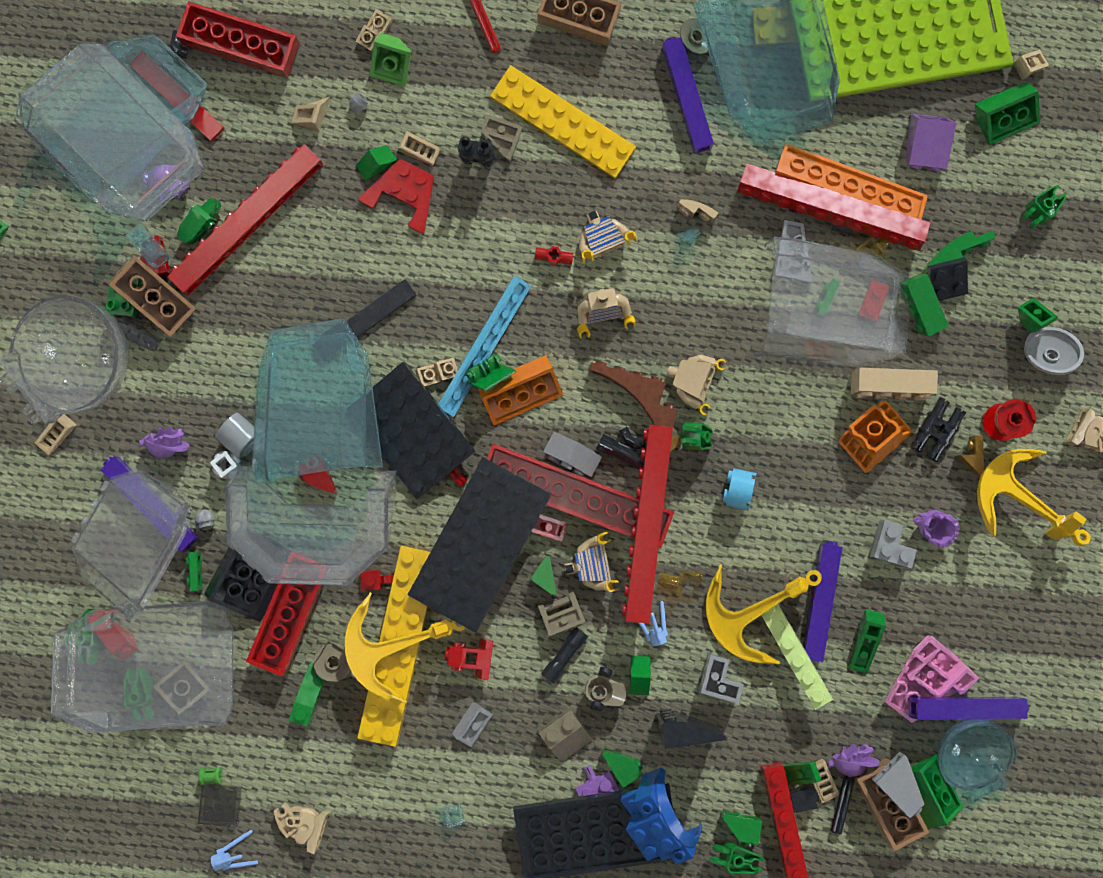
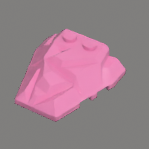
[885,635,979,723]

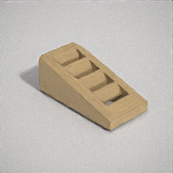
[397,131,441,166]
[35,413,76,455]
[813,759,839,803]

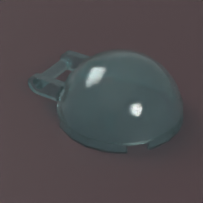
[937,718,1017,803]

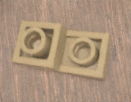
[356,9,393,51]
[677,199,718,222]
[415,358,458,387]

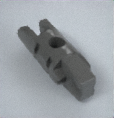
[111,317,160,351]

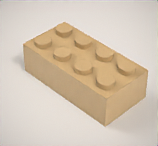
[851,368,938,401]

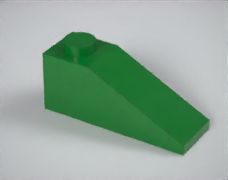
[849,609,886,674]
[289,662,324,727]

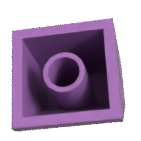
[906,114,957,171]

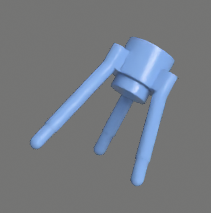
[639,601,668,646]
[211,830,258,871]

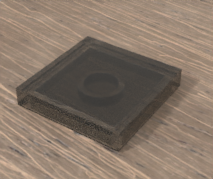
[198,784,242,827]

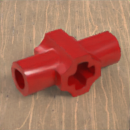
[534,246,574,266]

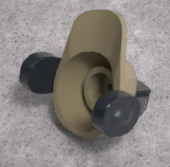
[585,667,626,711]

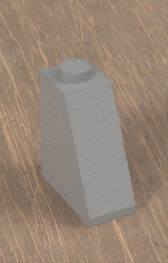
[872,752,924,818]

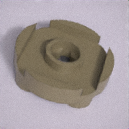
[314,643,351,683]

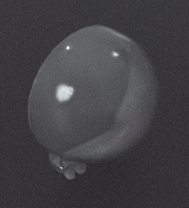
[0,296,129,425]

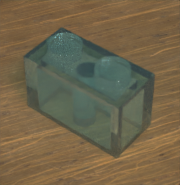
[125,223,171,269]

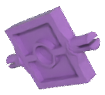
[575,765,620,796]

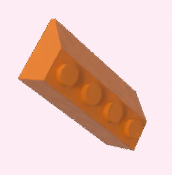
[477,355,563,425]

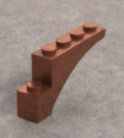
[589,360,678,427]

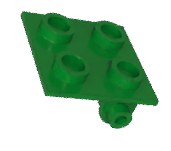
[104,277,141,318]
[466,354,516,391]

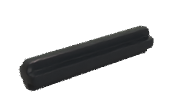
[831,776,855,835]

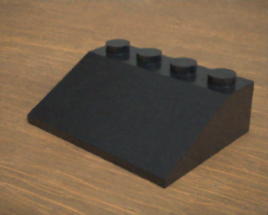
[204,526,293,622]
[656,709,726,749]

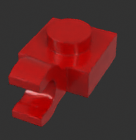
[360,570,394,591]

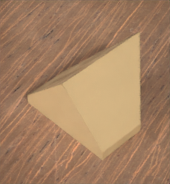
[291,97,330,131]

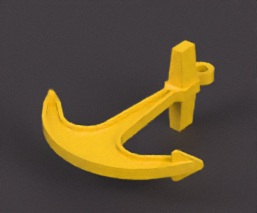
[977,449,1091,547]
[706,565,822,664]
[345,592,466,703]

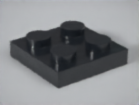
[927,257,968,301]

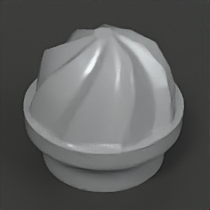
[349,92,369,112]
[195,510,215,528]

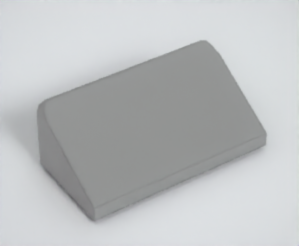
[452,702,493,747]

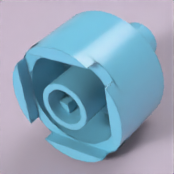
[723,468,757,511]

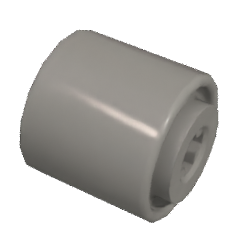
[215,413,262,458]

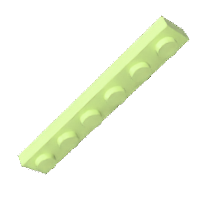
[761,604,833,710]

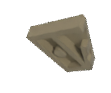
[481,114,523,162]

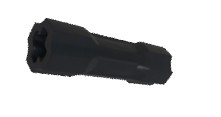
[596,434,644,470]
[541,628,589,684]

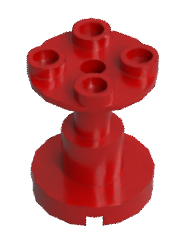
[982,399,1036,441]

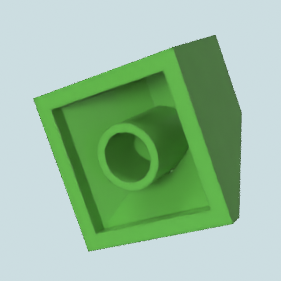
[369,33,411,87]

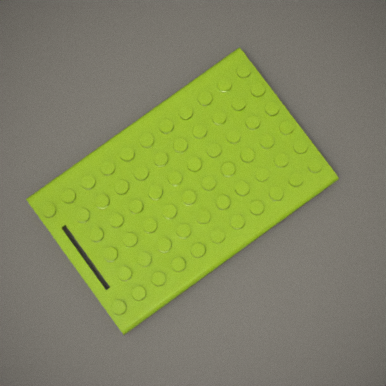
[789,0,1013,102]

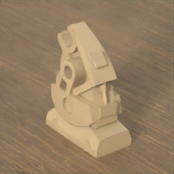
[1064,408,1103,452]
[274,803,329,854]

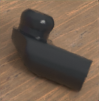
[170,30,188,57]
[619,427,645,449]

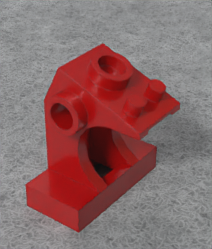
[445,638,494,680]

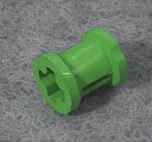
[199,767,222,785]

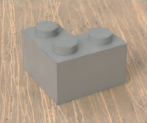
[543,432,602,477]
[869,520,917,569]
[698,653,744,704]

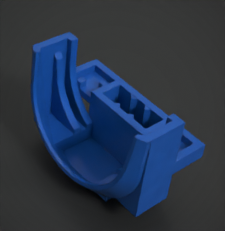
[620,767,702,865]

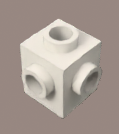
[210,451,242,479]

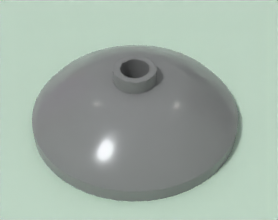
[1024,327,1084,375]

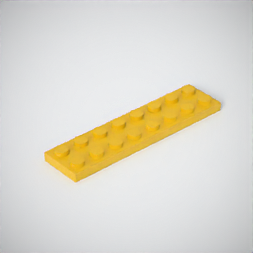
[490,65,636,179]

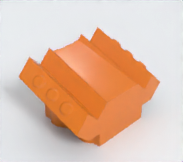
[838,400,913,473]

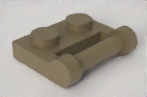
[538,592,586,638]

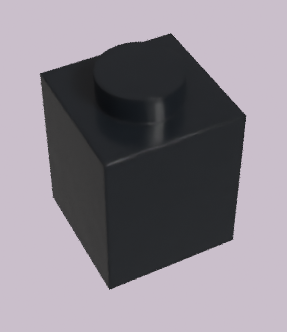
[789,785,819,813]

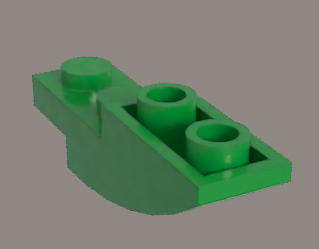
[922,231,996,274]

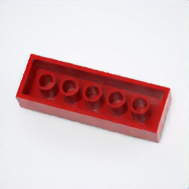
[176,1,300,78]
[246,552,331,676]

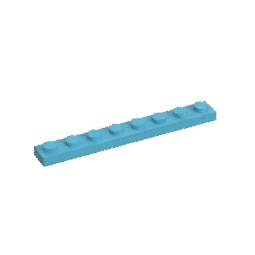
[438,276,531,417]

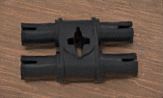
[458,137,495,167]
[910,397,966,463]

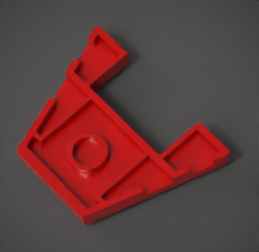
[358,159,434,235]

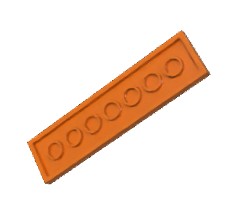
[775,143,928,220]

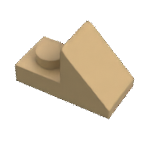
[1013,50,1049,80]

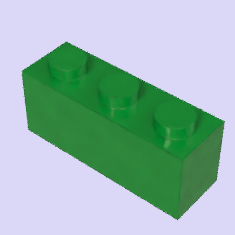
[900,273,949,337]

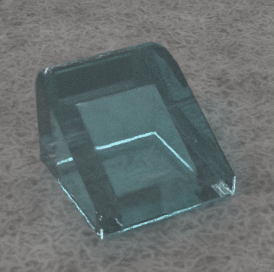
[677,226,701,246]
[439,804,465,829]

